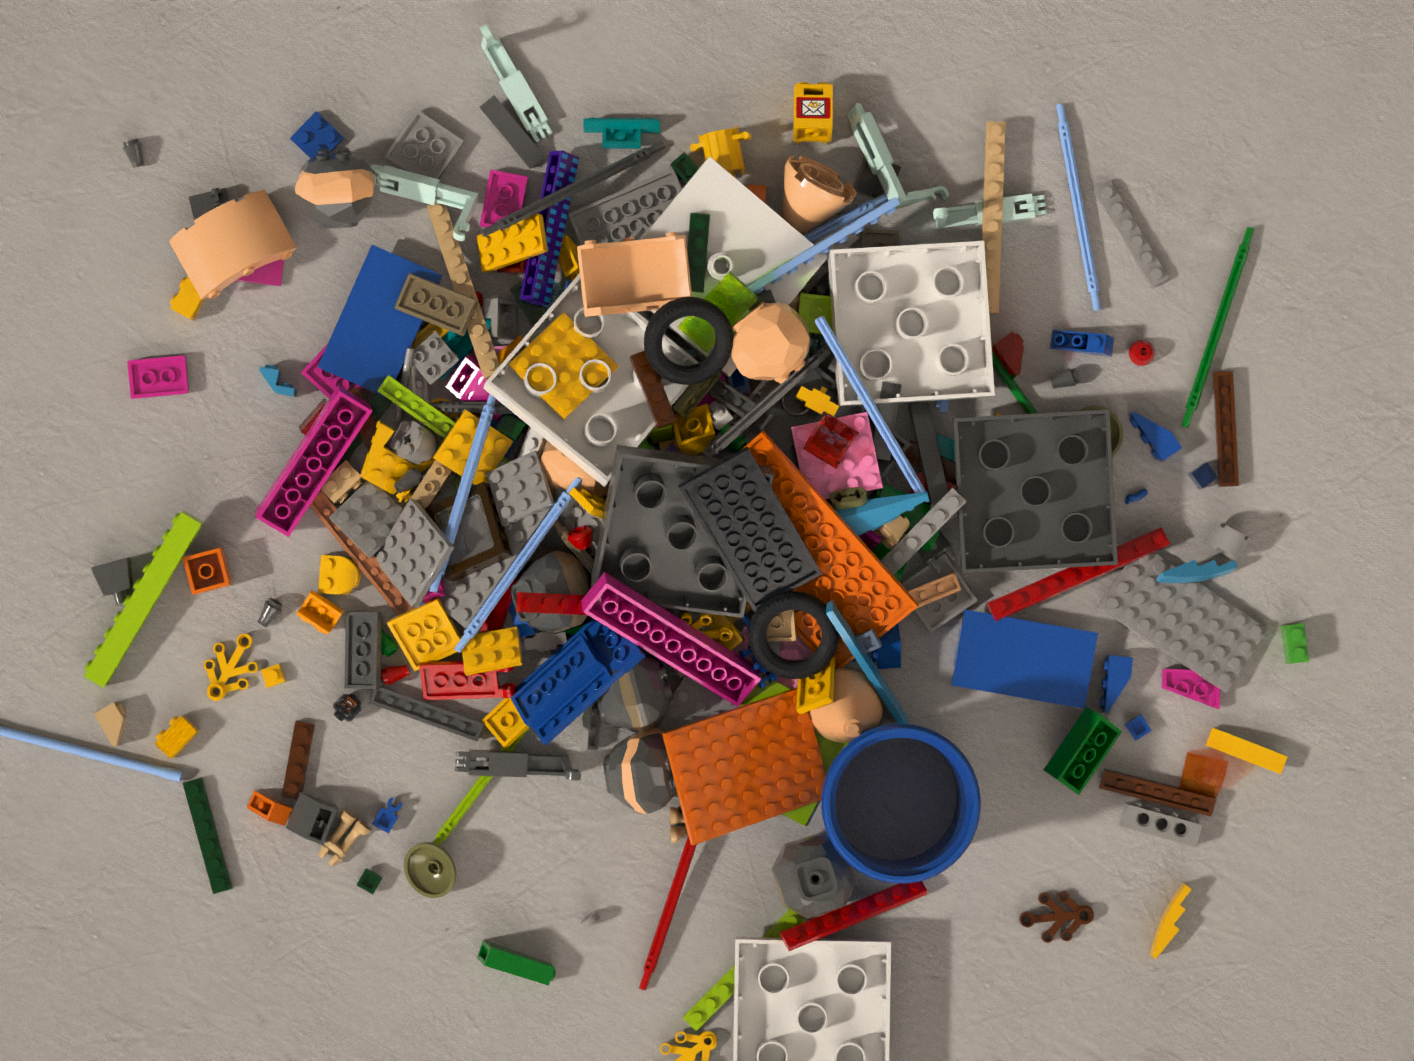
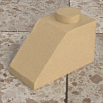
[94,702,127,747]

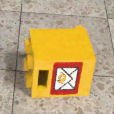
[793,82,833,144]

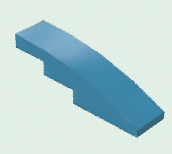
[1156,560,1238,583]

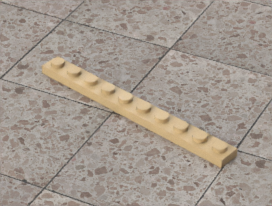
[982,121,1006,314]
[426,203,500,380]

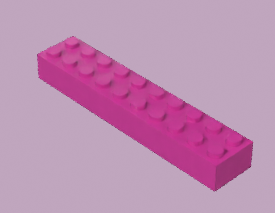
[581,572,761,707]

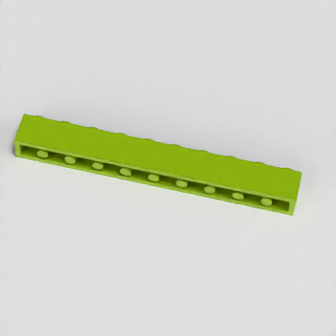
[84,510,204,688]

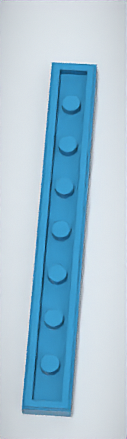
[826,601,909,724]

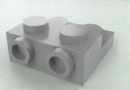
[483,295,518,341]

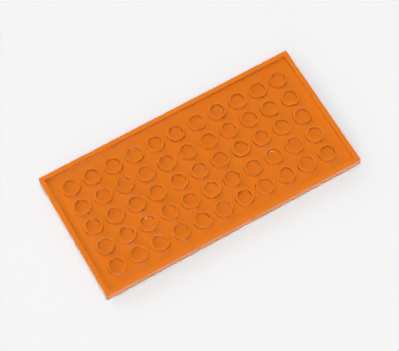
[741,430,919,669]

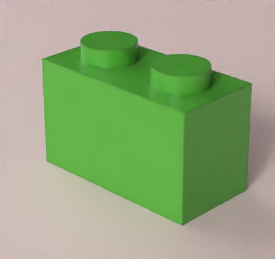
[1281,623,1309,664]

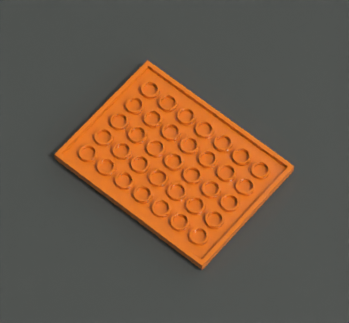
[662,687,826,845]

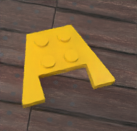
[361,421,436,495]

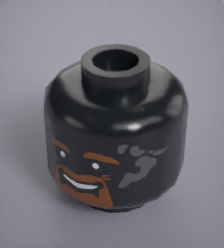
[333,693,362,722]

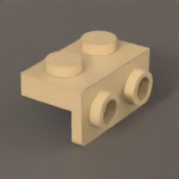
[321,460,364,505]

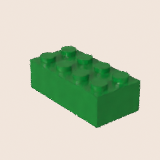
[1043,707,1122,795]

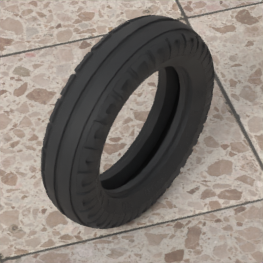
[644,297,733,385]
[749,591,839,679]

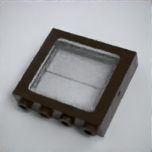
[425,482,513,582]

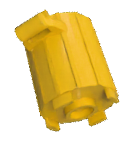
[690,126,751,178]

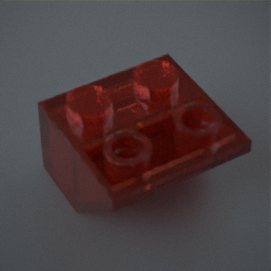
[803,413,859,469]

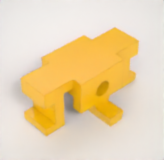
[795,386,839,417]

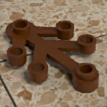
[1019,891,1094,943]

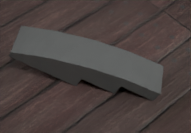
[479,95,545,169]

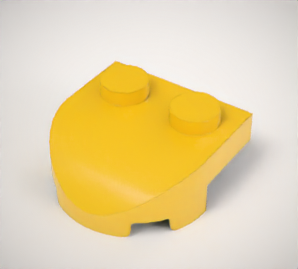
[318,555,361,595]

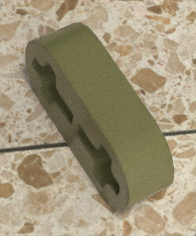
[830,487,867,510]

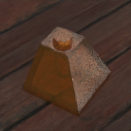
[1179,752,1228,798]

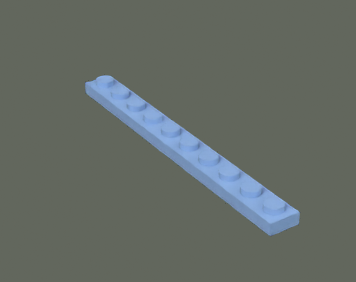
[729,197,900,305]

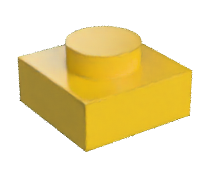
[261,664,286,688]

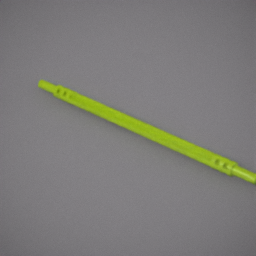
[432,727,530,846]

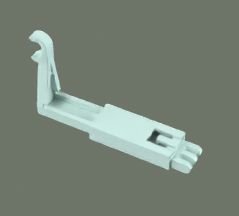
[479,24,553,143]
[847,103,949,209]
[370,164,478,241]
[933,193,1047,229]

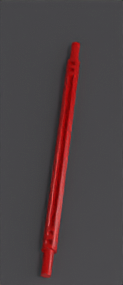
[639,836,697,991]

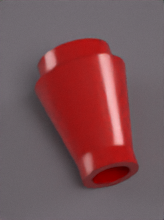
[381,664,410,685]

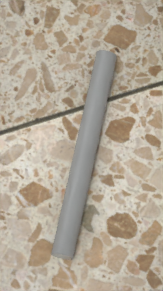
[394,347,414,422]

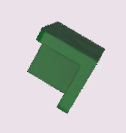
[496,414,526,442]

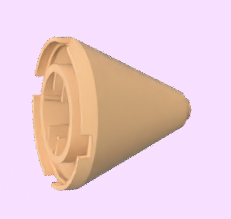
[782,156,856,235]
[809,668,884,743]

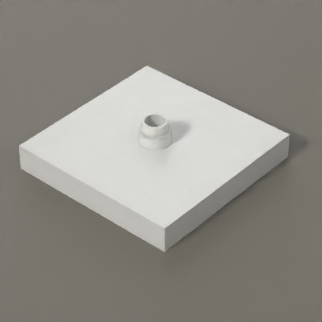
[640,157,828,377]
[827,241,995,407]
[484,273,699,487]
[733,937,891,1061]

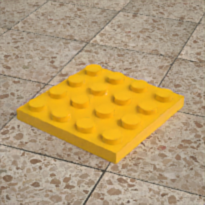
[508,312,619,420]

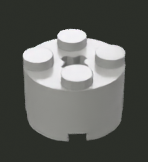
[390,421,437,465]
[1205,520,1251,561]

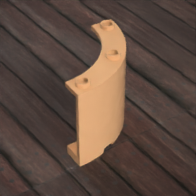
[169,190,297,299]
[577,232,692,317]

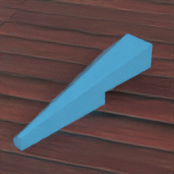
[830,492,929,538]

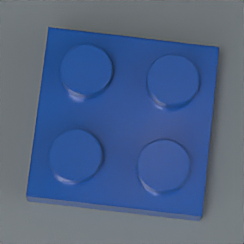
[290,111,345,159]

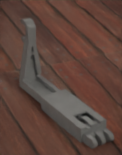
[455,749,581,780]

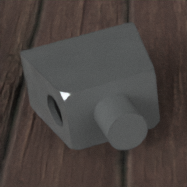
[91,558,133,605]

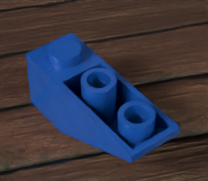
[1050,330,1114,357]
[1129,411,1182,462]
[1100,655,1133,713]

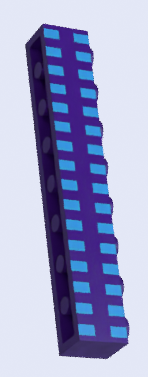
[520,150,579,305]

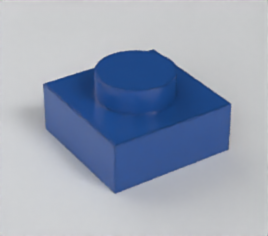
[1124,714,1152,741]

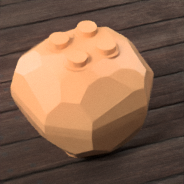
[731,301,810,384]
[541,441,610,498]

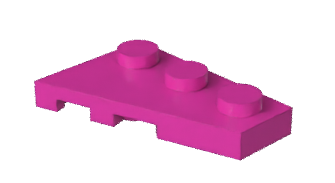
[1161,669,1220,710]

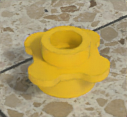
[396,488,413,503]

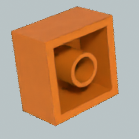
[183,548,233,595]

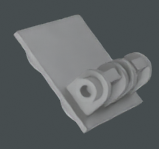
[412,331,459,385]

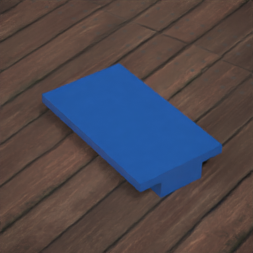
[318,245,443,398]
[951,609,1098,709]
[511,618,645,745]

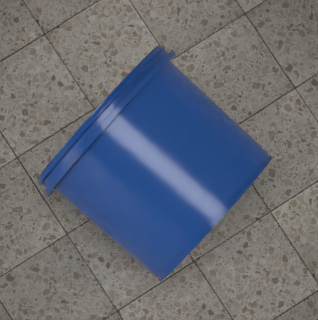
[821,724,981,884]

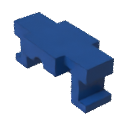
[739,645,778,689]

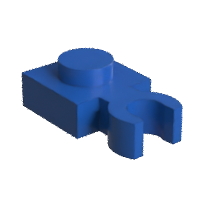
[372,797,403,834]

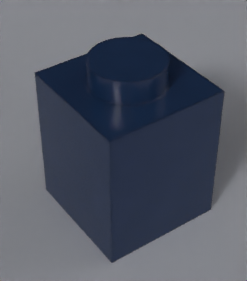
[1188,462,1218,490]

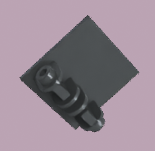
[189,188,229,220]

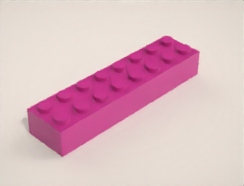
[255,385,372,537]

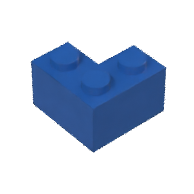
[873,623,901,669]

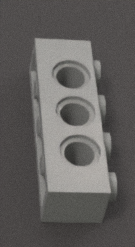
[1120,801,1202,847]

